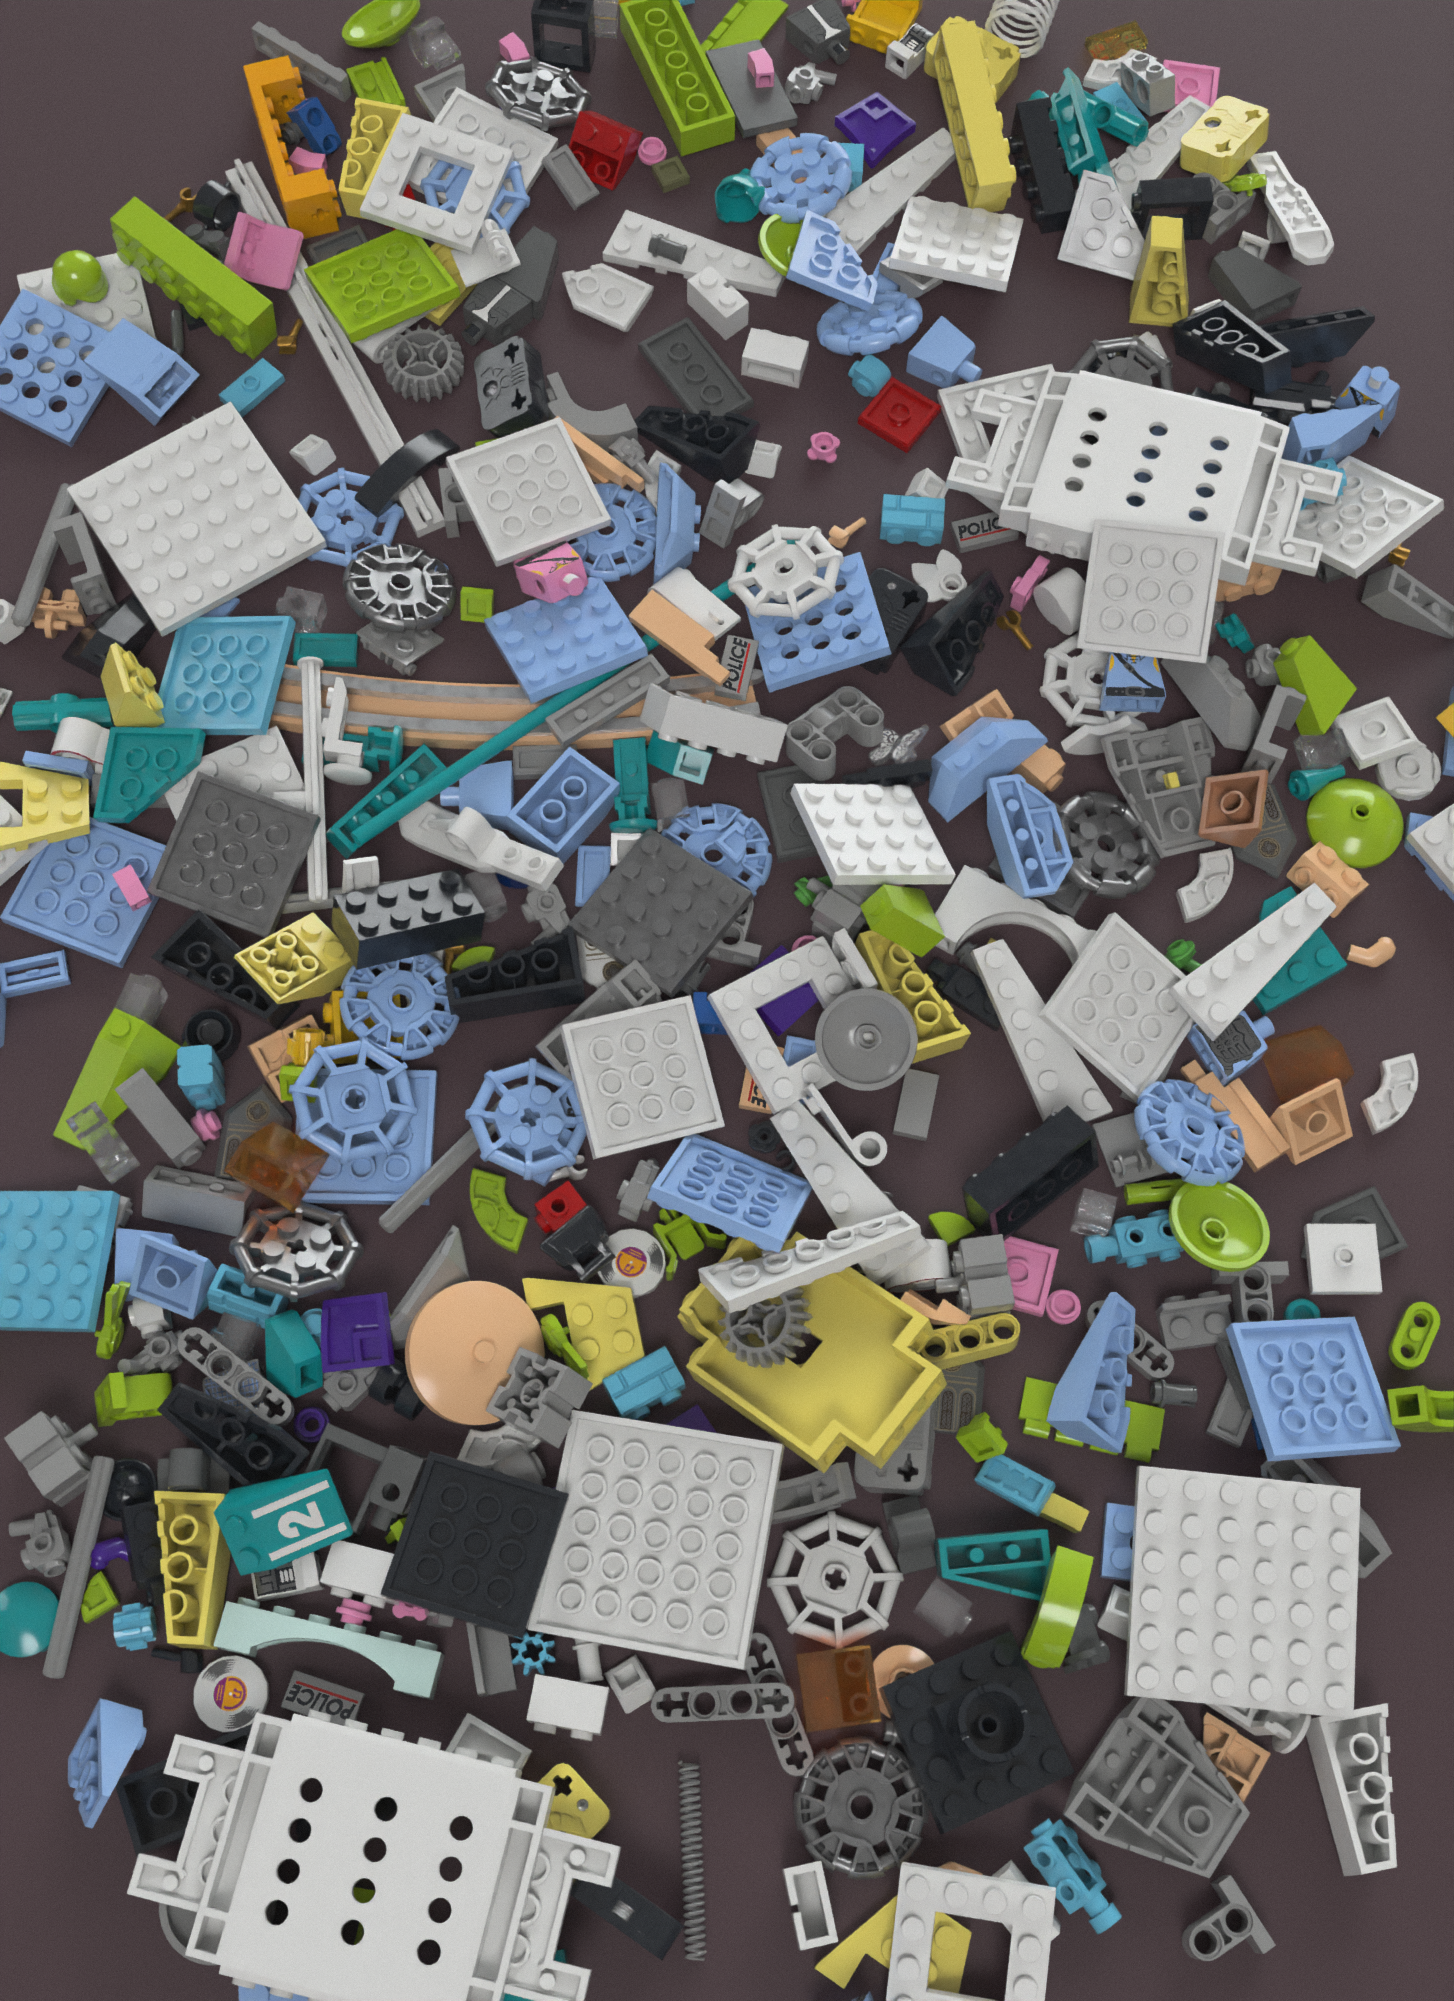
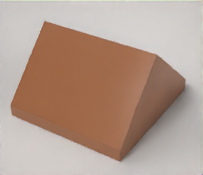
[1198,769,1269,848]

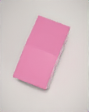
[499,32,530,62]
[747,48,774,88]
[288,147,328,174]
[112,864,152,912]

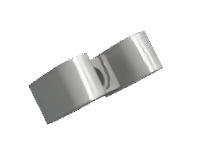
[786,686,884,781]

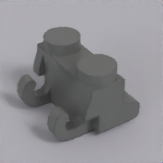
[185,224,231,264]
[1063,1604,1110,1675]

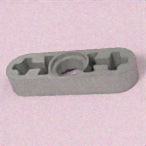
[1085,1300,1174,1381]

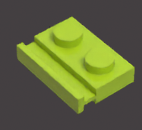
[346,57,406,107]

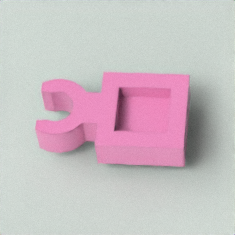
[1010,555,1050,612]

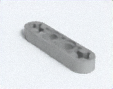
[177,1327,295,1427]
[746,1633,814,1777]
[651,1683,797,1723]

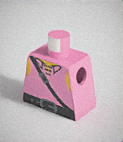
[514,540,589,603]

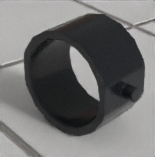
[193,180,241,232]

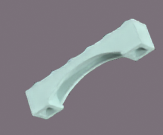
[213,1597,445,1700]

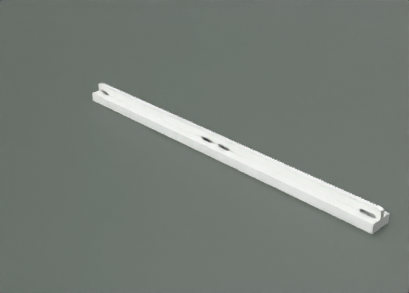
[225,159,445,538]

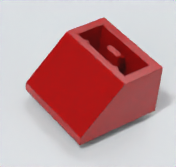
[569,111,643,191]

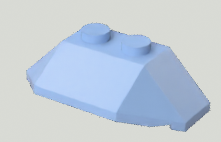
[653,463,701,585]
[928,716,1048,823]
[987,774,1074,899]

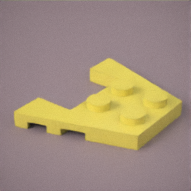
[0,762,90,852]
[522,1278,646,1391]
[814,1894,972,1994]

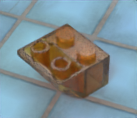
[223,1122,330,1213]
[795,1645,882,1734]

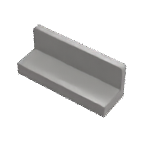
[142,1165,256,1237]
[466,1623,517,1698]

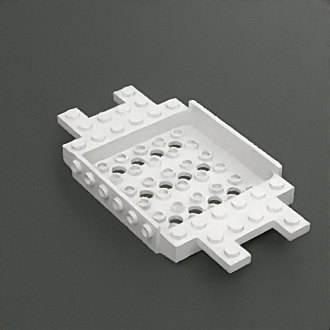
[946,370,1343,586]
[127,1710,621,2001]

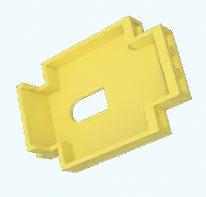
[677,1232,947,1473]

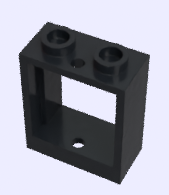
[531,0,596,73]
[1131,177,1214,241]

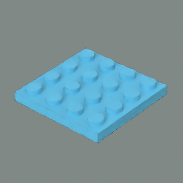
[156,616,296,735]
[0,1191,120,1332]

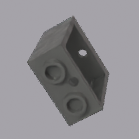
[304,1423,389,1539]

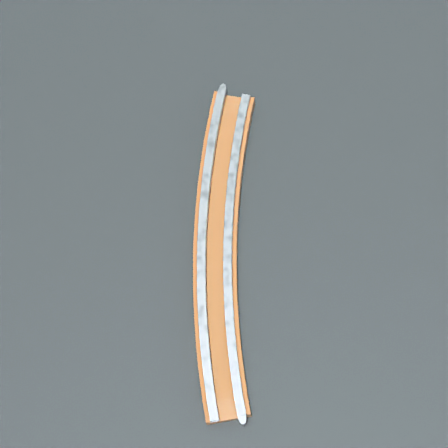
[268,664,764,750]

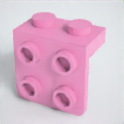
[224,212,303,291]

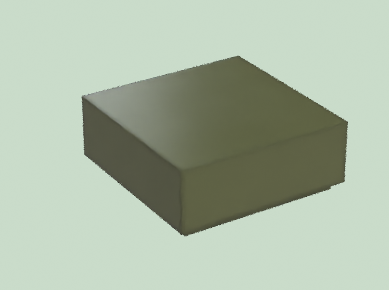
[651,155,690,193]

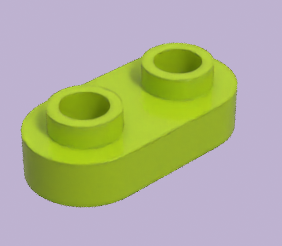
[1388,1302,1440,1370]

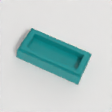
[292,633,359,667]

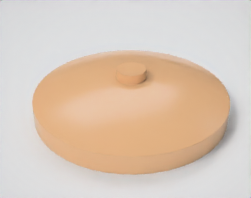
[405,1281,545,1425]

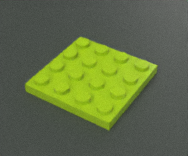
[304,229,461,344]

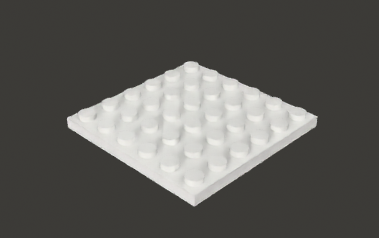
[67,401,327,637]
[528,1410,785,1670]
[1124,1466,1361,1719]

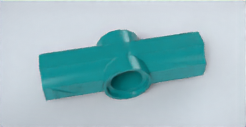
[1083,90,1149,147]
[12,693,114,734]

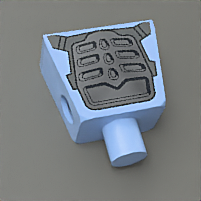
[1187,1010,1275,1087]

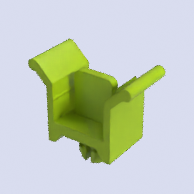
[653,1208,727,1281]

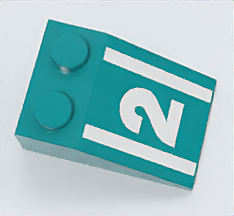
[213,1469,353,1576]

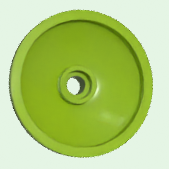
[342,0,420,48]
[758,214,803,277]
[1306,778,1404,868]
[1169,1181,1270,1272]

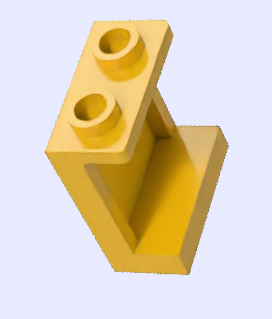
[846,0,923,54]

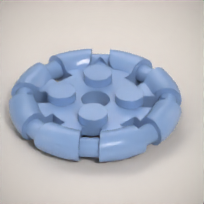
[750,133,852,223]
[816,290,923,356]
[567,483,657,582]
[661,803,772,898]
[339,953,461,1060]
[1134,1079,1245,1186]

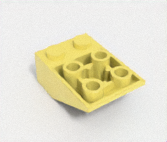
[234,912,353,1004]

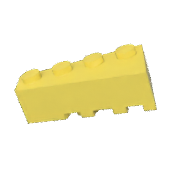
[338,97,411,220]
[1129,216,1189,327]
[854,930,971,1064]
[154,1491,231,1650]

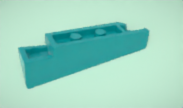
[1051,67,1119,190]

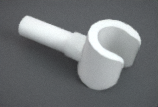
[549,1155,588,1182]

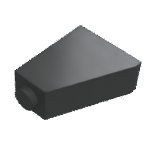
[495,226,559,321]
[1207,247,1302,324]

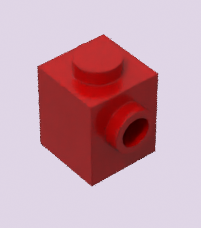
[534,1180,587,1235]

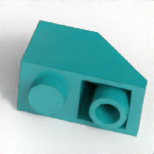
[647,730,715,785]
[265,1309,323,1398]

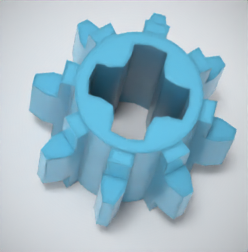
[113,1602,157,1651]
[511,1632,556,1676]

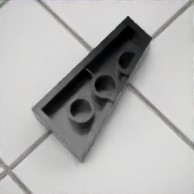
[1007,97,1076,234]
[1173,300,1292,394]
[151,909,301,1029]
[444,926,585,1024]

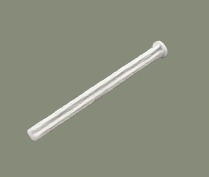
[297,657,328,903]

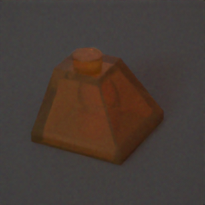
[1262,1025,1355,1105]

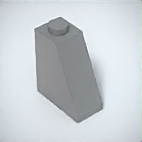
[115,1068,206,1169]

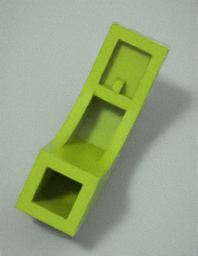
[1387,1385,1454,1432]
[1020,1546,1094,1669]

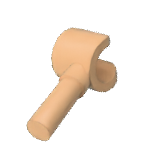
[828,517,866,549]

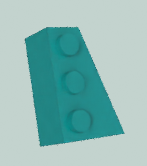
[934,1528,1051,1601]

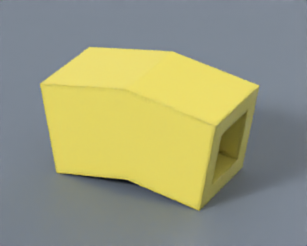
[1040,1493,1089,1533]

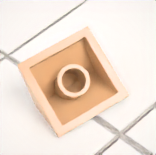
[1269,1078,1353,1165]

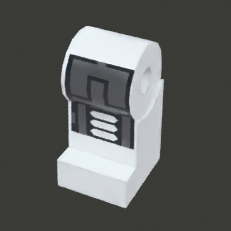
[885,23,935,80]
[251,1552,325,1601]

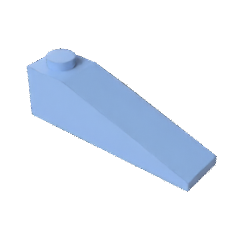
[1046,1292,1135,1453]
[68,1698,147,1828]

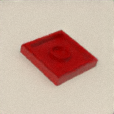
[857,377,942,453]

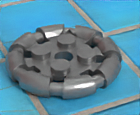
[343,543,456,634]
[1053,791,1160,899]
[793,1736,929,1880]

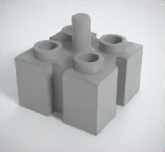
[806,877,882,947]
[935,1234,1015,1321]
[485,1347,593,1449]
[4,1411,98,1507]

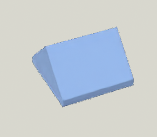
[129,1233,218,1320]

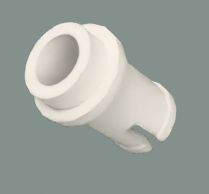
[572,1639,604,1683]

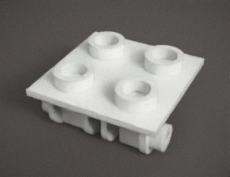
[451,219,521,287]

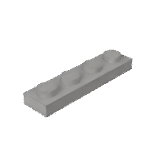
[251,21,351,103]
[545,653,670,748]

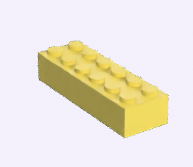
[932,20,1016,212]

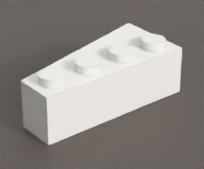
[639,683,788,765]
[1306,1703,1397,1876]

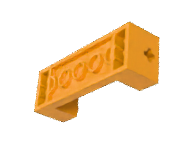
[243,55,342,239]

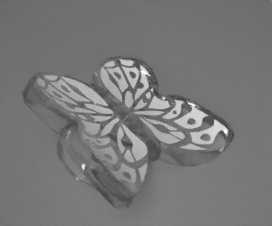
[868,724,929,766]

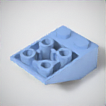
[83,318,200,426]
[1281,404,1382,465]

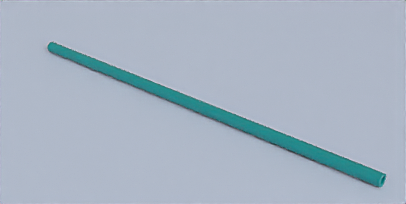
[351,540,799,846]

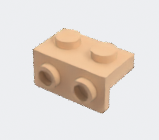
[1286,841,1369,918]

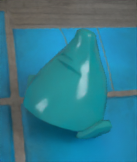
[715,168,765,223]

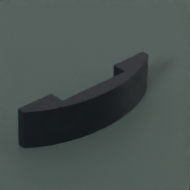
[354,429,460,518]

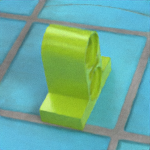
[94,1372,173,1427]

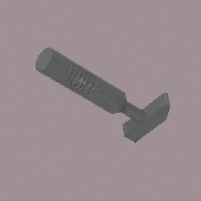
[170,310,192,367]

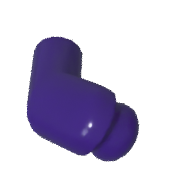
[90,1537,129,1570]

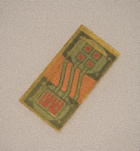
[1084,20,1148,61]

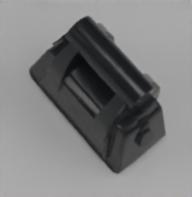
[540,1205,616,1283]

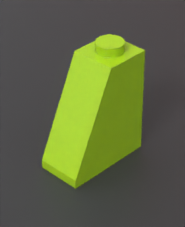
[1273,635,1357,738]
[860,884,945,958]

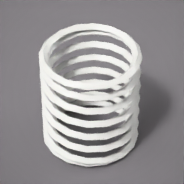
[985,0,1060,58]

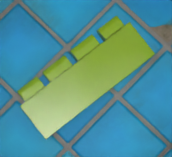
[701,0,789,54]
[1018,1377,1165,1463]

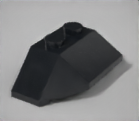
[1258,306,1375,368]

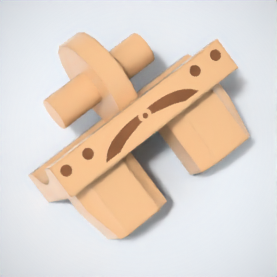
[31,587,87,639]

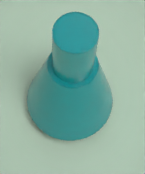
[1288,764,1345,801]

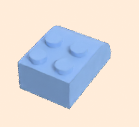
[506,746,620,864]

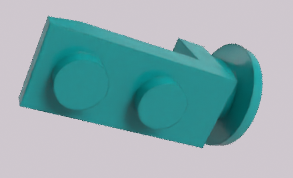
[301,725,404,773]
[609,737,658,833]

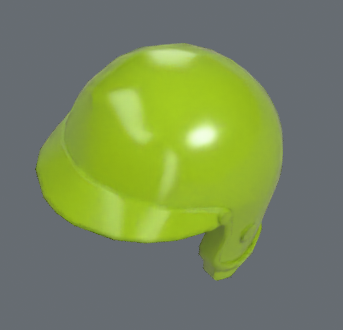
[52,250,109,306]

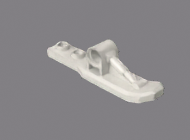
[1247,151,1334,266]
[398,801,564,892]

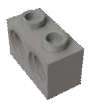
[1121,53,1175,116]

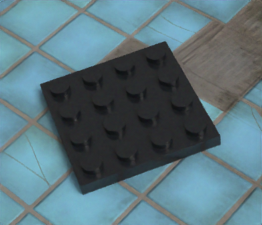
[380,1451,570,1640]

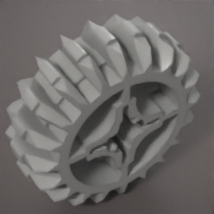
[383,324,465,403]
[717,1286,813,1368]

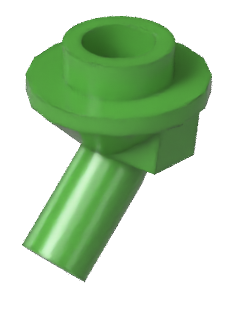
[793,875,833,907]
[1165,939,1202,973]

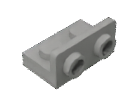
[1156,1291,1232,1352]

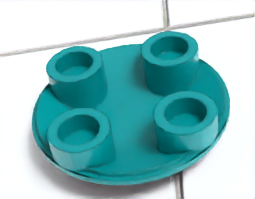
[0,1582,59,1657]

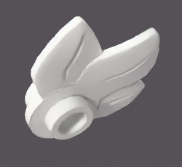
[911,549,967,602]

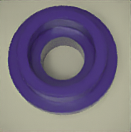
[294,1407,330,1443]

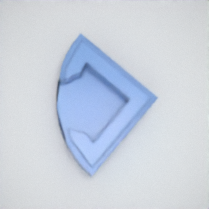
[714,821,746,868]

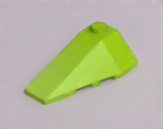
[53,1008,181,1151]

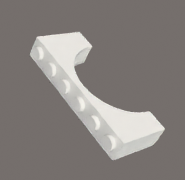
[935,865,1097,965]

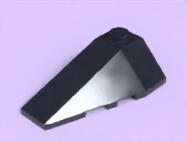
[634,406,760,484]
[900,571,1004,696]
[61,592,156,679]
[157,1382,310,1486]

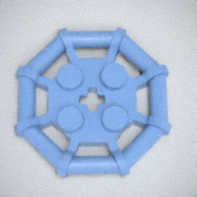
[420,160,530,238]
[298,467,404,567]
[289,1037,418,1165]
[465,1058,587,1180]

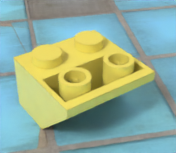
[101,642,165,728]

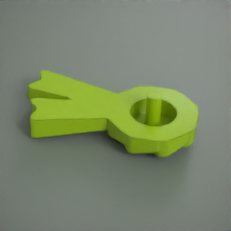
[1222,173,1268,196]
[95,1281,131,1359]
[541,1314,589,1379]

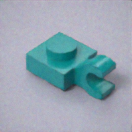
[1215,613,1255,654]

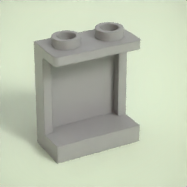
[50,512,116,615]
[1240,685,1307,785]

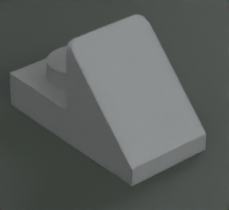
[879,256,943,298]

